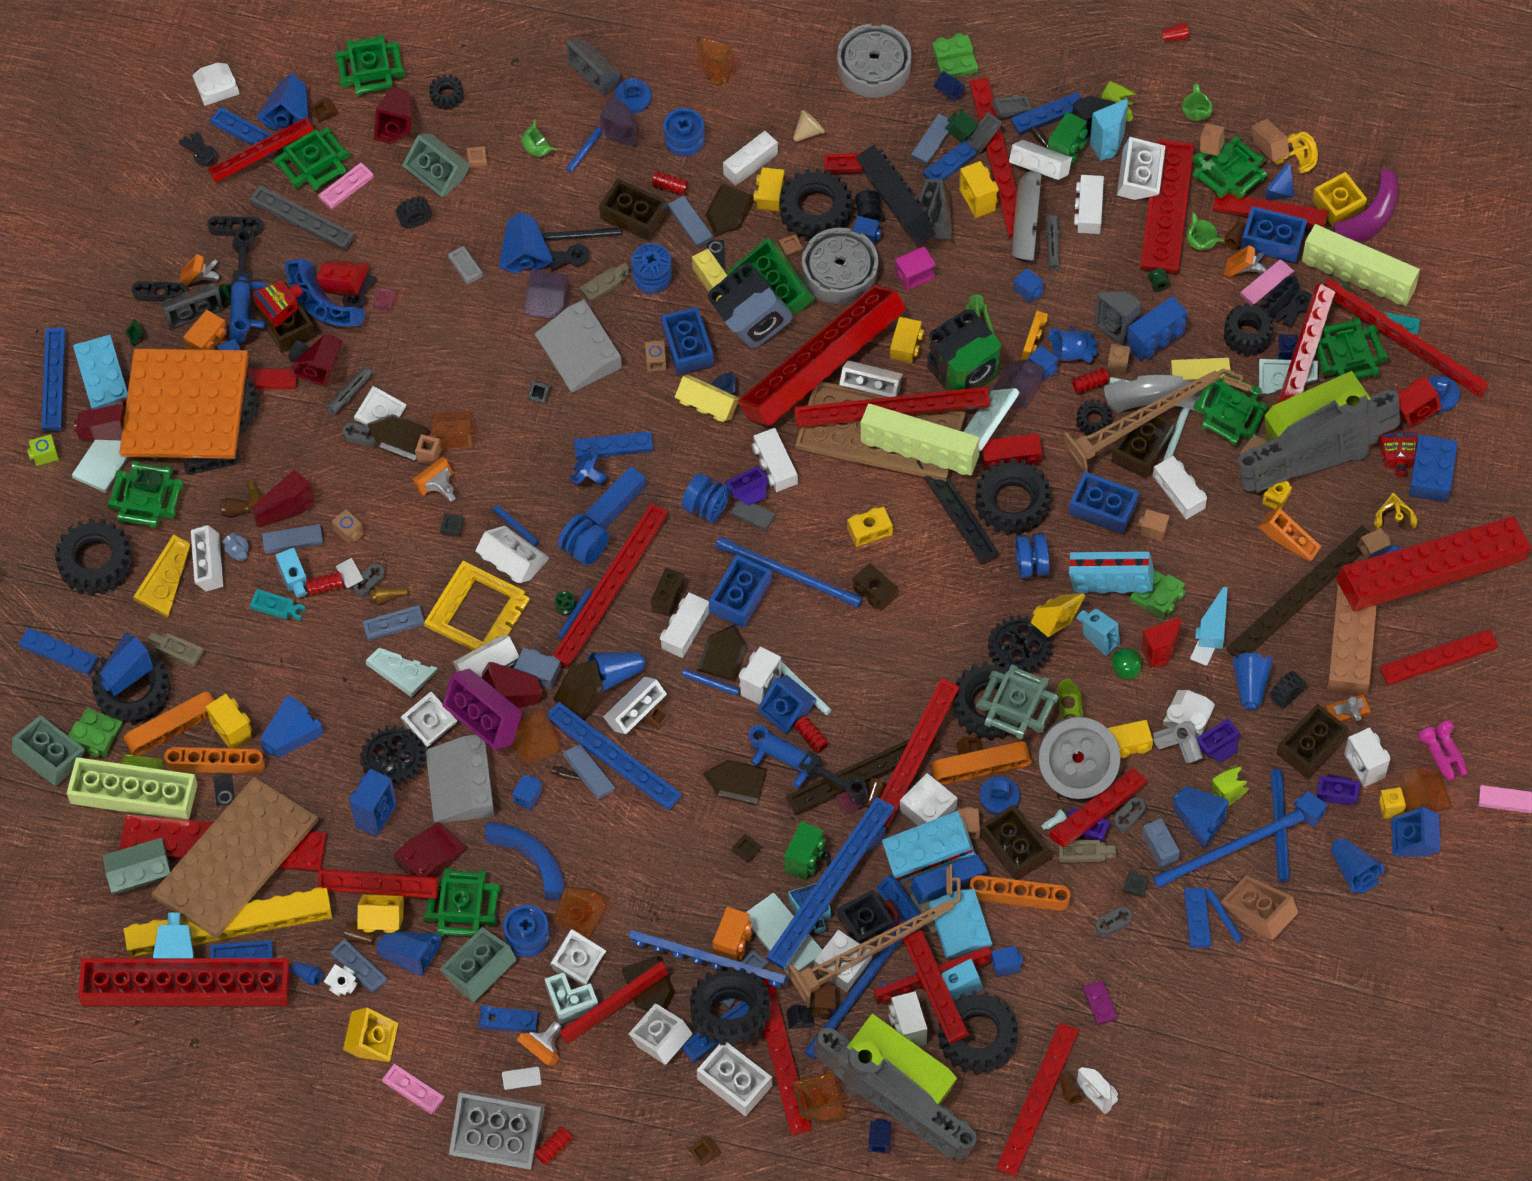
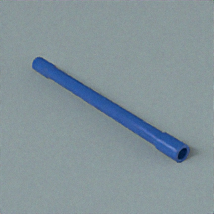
[716,537,863,608]
[1153,809,1305,888]
[804,930,905,1059]

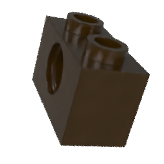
[853,563,898,611]
[651,567,685,617]

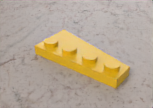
[133,535,191,618]

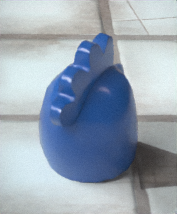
[1048,326,1097,363]

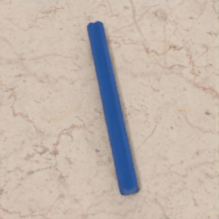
[1271,769,1289,882]

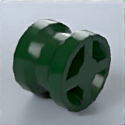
[1148,268,1171,292]
[555,591,575,616]

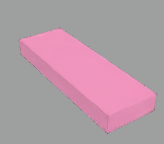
[318,163,374,210]
[1240,259,1294,306]
[1478,785,1532,813]
[382,1064,445,1115]

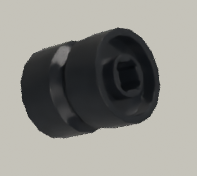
[855,190,883,222]

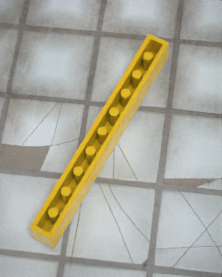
[124,888,333,958]

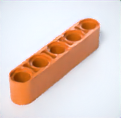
[123,692,215,756]
[931,741,1032,785]
[164,747,265,774]
[970,875,1070,911]

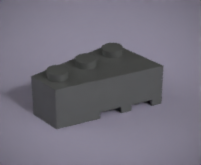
[918,179,952,239]

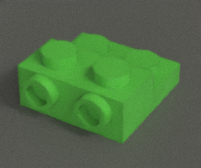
[932,33,978,81]
[1130,570,1186,620]
[68,708,123,758]

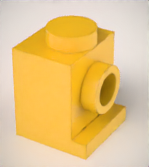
[1262,480,1292,510]

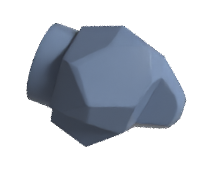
[223,532,248,561]

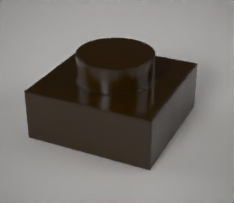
[732,834,761,863]

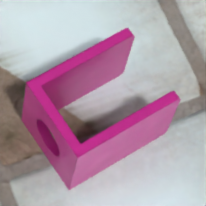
[895,247,936,291]

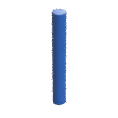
[566,127,603,173]
[493,505,540,547]
[557,589,593,640]
[682,669,740,696]
[1205,889,1243,944]

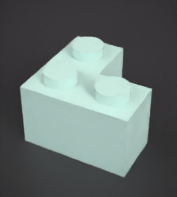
[545,972,598,1024]

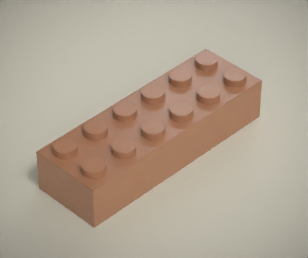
[1327,582,1376,695]

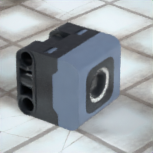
[708,263,792,349]

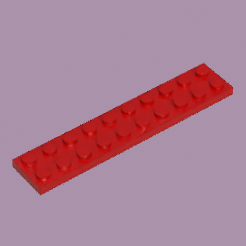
[119,815,327,873]

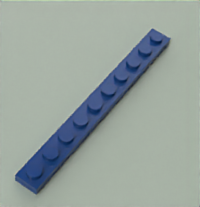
[767,797,894,970]

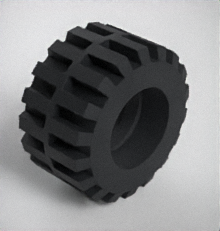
[1224,303,1274,356]

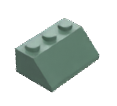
[402,133,471,197]
[12,715,85,786]
[103,838,171,895]
[439,927,516,1003]

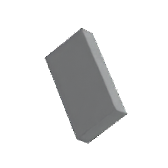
[447,246,483,285]

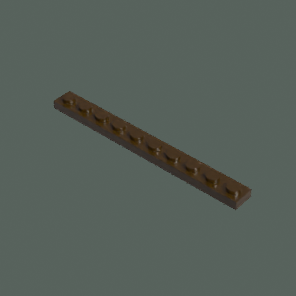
[1226,525,1371,658]

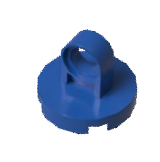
[614,78,651,114]
[1428,376,1460,413]
[569,448,607,485]
[979,776,1020,816]

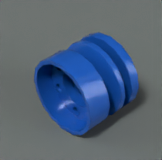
[631,243,672,294]
[681,472,731,523]
[557,514,609,566]

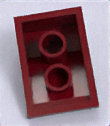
[252,469,315,528]
[394,822,468,877]

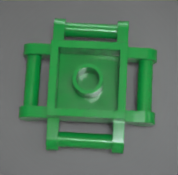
[334,34,405,96]
[274,127,350,191]
[1192,136,1267,199]
[1316,317,1389,379]
[1193,370,1269,445]
[106,461,184,528]
[423,868,501,937]

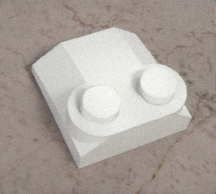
[192,63,239,106]
[1163,690,1215,738]
[400,692,457,747]
[550,929,606,985]
[1077,1067,1118,1114]

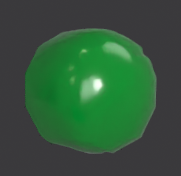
[1111,648,1142,680]

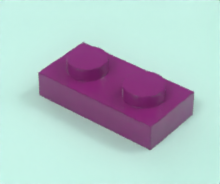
[1083,980,1117,1026]

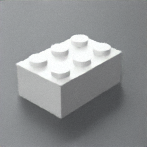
[697,1042,772,1116]

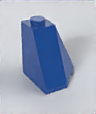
[256,73,308,130]
[499,212,553,273]
[100,632,153,696]
[260,695,324,758]
[1173,786,1229,849]
[376,931,442,977]

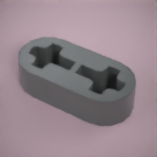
[342,423,376,447]
[353,564,385,597]
[1114,798,1146,832]
[1095,907,1132,937]

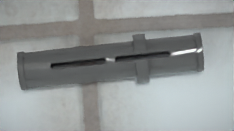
[1045,215,1060,270]
[326,366,373,415]

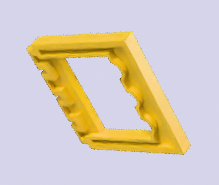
[424,561,530,651]

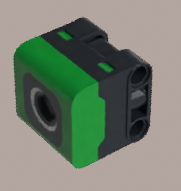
[927,309,1001,391]

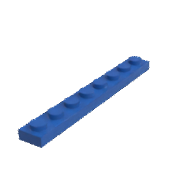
[546,702,682,811]
[628,930,789,988]

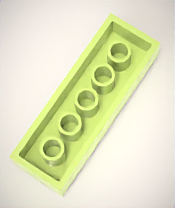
[1302,224,1420,306]
[861,403,980,476]
[67,757,198,820]

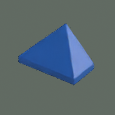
[1265,163,1294,201]

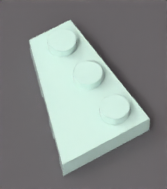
[1258,359,1318,398]
[366,648,438,697]

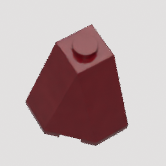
[374,86,412,144]
[290,334,343,387]
[74,397,127,441]
[482,662,543,709]

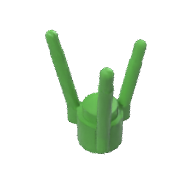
[965,294,995,335]

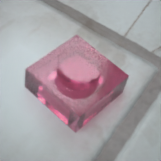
[372,288,396,311]
[836,790,863,816]

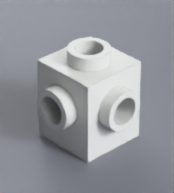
[324,964,357,996]

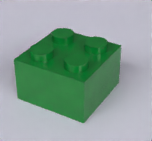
[1048,112,1088,164]
[784,821,826,881]

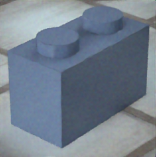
[514,648,561,690]
[1142,818,1180,870]

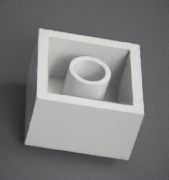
[739,647,781,705]
[1344,728,1390,787]
[900,773,958,826]
[814,930,872,993]
[888,991,927,1047]
[629,1003,692,1065]

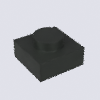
[440,514,464,537]
[1123,871,1149,898]

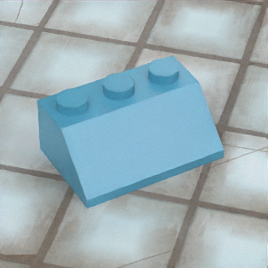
[1090,99,1128,161]
[929,889,992,959]

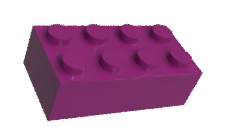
[442,668,522,750]

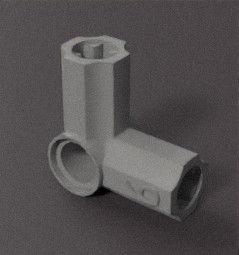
[1153,721,1203,763]

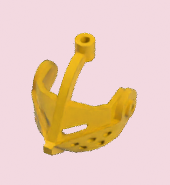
[1274,132,1318,173]
[1374,493,1417,530]

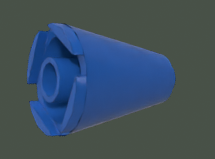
[588,652,645,692]
[1232,653,1273,710]
[1331,838,1385,894]

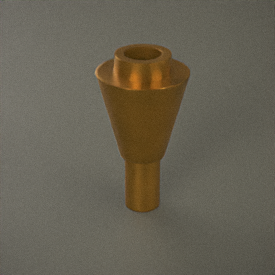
[246,480,263,512]
[370,586,407,605]

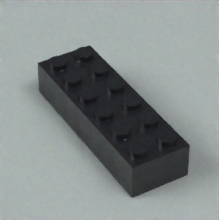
[856,145,936,246]

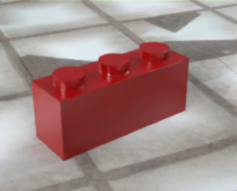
[980,433,1043,471]

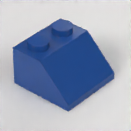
[757,675,817,734]
[1391,807,1440,857]

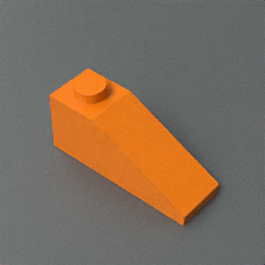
[1258,508,1322,562]

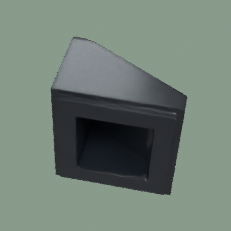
[288,340,310,363]
[527,380,553,404]
[786,1005,814,1029]

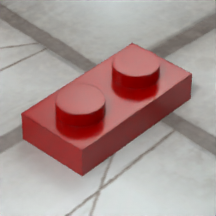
[824,153,862,174]

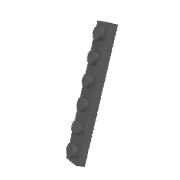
[249,185,355,251]

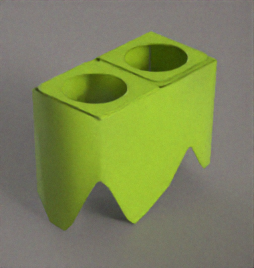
[1102,81,1136,121]
[1057,679,1083,720]
[1211,765,1249,806]

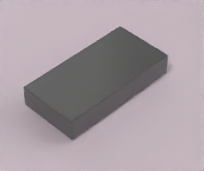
[991,95,1032,118]
[966,112,1003,153]
[731,499,775,532]

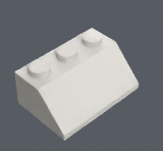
[1117,137,1165,200]
[476,526,550,583]

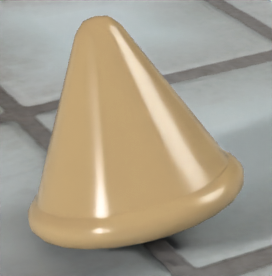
[793,110,825,142]

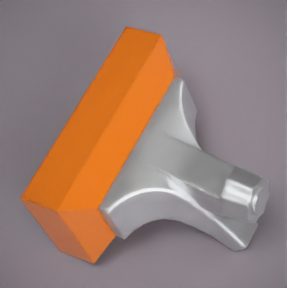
[1224,245,1266,278]
[179,254,219,287]
[413,456,456,502]
[1325,694,1371,723]
[517,1021,562,1065]

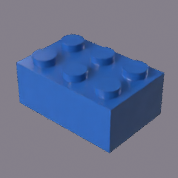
[1241,206,1307,263]
[1126,296,1188,362]
[661,307,714,375]
[1409,435,1458,503]
[1069,471,1139,535]
[709,554,772,628]
[349,769,397,837]

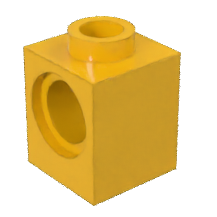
[1378,787,1406,819]

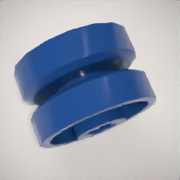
[663,108,705,157]
[1015,533,1049,579]
[503,905,550,958]

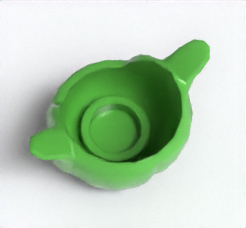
[1182,83,1213,121]
[521,119,557,157]
[1187,213,1223,251]

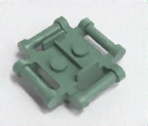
[976,664,1058,740]

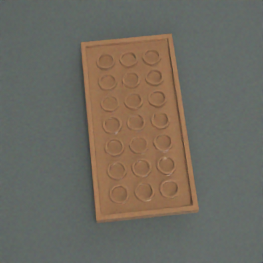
[795,381,965,482]
[152,777,318,938]

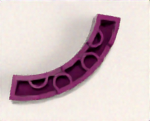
[1333,169,1398,243]

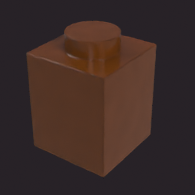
[811,985,836,1019]

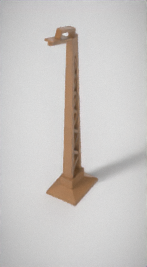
[1064,369,1252,472]
[788,864,960,1008]

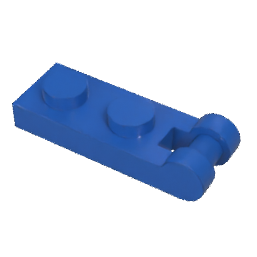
[478,1005,538,1033]

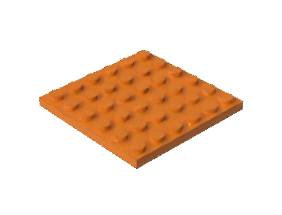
[119,349,249,459]

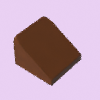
[311,97,339,122]
[641,703,671,730]
[956,737,983,755]
[689,1136,722,1166]

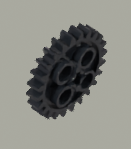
[987,615,1052,673]
[360,725,426,787]

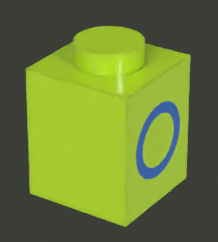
[27,434,59,466]

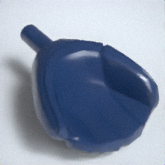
[710,372,738,405]

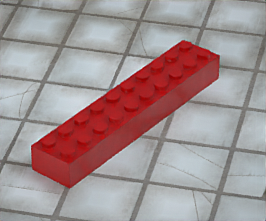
[738,285,906,426]
[1336,516,1532,611]
[78,958,291,1006]

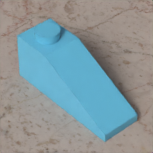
[1195,587,1228,649]

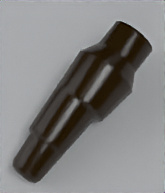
[1030,126,1049,149]
[551,766,581,780]

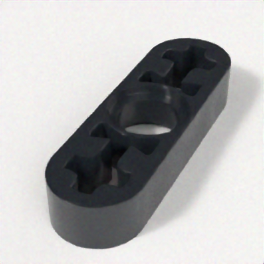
[207,216,263,236]
[1258,276,1300,317]
[132,281,187,302]
[183,449,241,474]

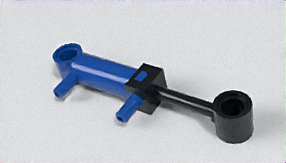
[228,227,266,343]
[749,725,868,804]

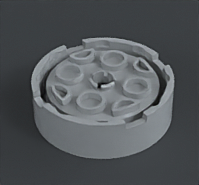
[837,24,911,98]
[802,228,878,304]
[1037,716,1120,799]

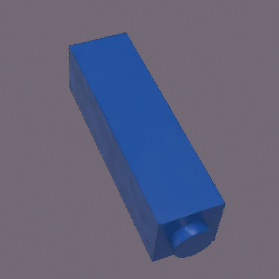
[585,466,646,529]
[910,854,987,905]

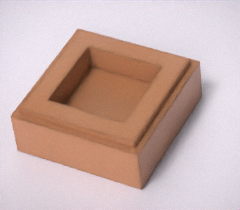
[466,146,487,168]
[779,234,804,258]

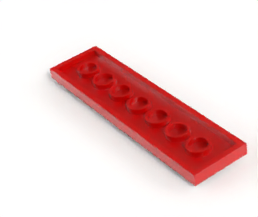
[1140,139,1195,274]

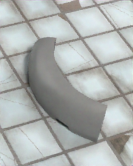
[1012,171,1041,260]
[1104,375,1214,413]

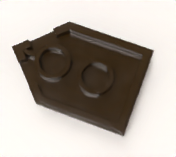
[705,184,754,236]
[367,414,428,462]
[697,624,747,681]
[553,660,603,721]
[703,760,767,805]
[622,956,674,1011]

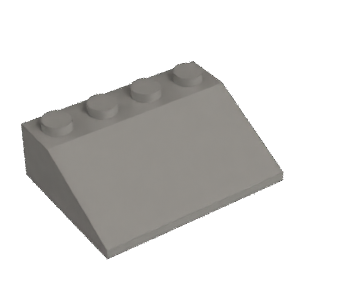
[535,300,622,393]
[426,734,494,824]
[449,1090,545,1170]

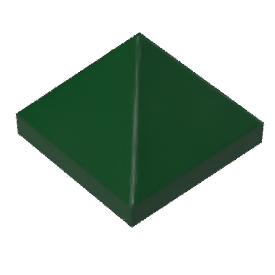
[125,319,144,346]

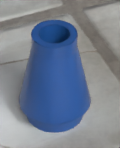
[291,961,323,986]

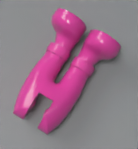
[1418,720,1467,781]

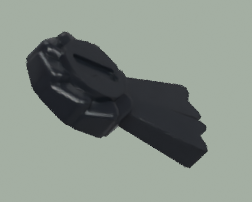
[179,132,217,165]
[548,244,589,272]
[342,273,377,309]
[1272,290,1312,328]

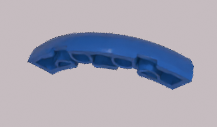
[284,259,365,327]
[485,822,566,900]

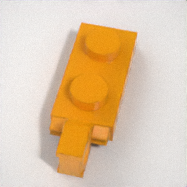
[1021,310,1048,362]

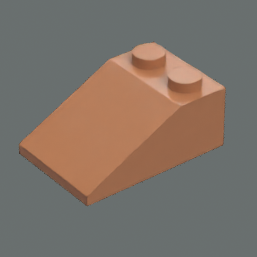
[1221,875,1298,940]

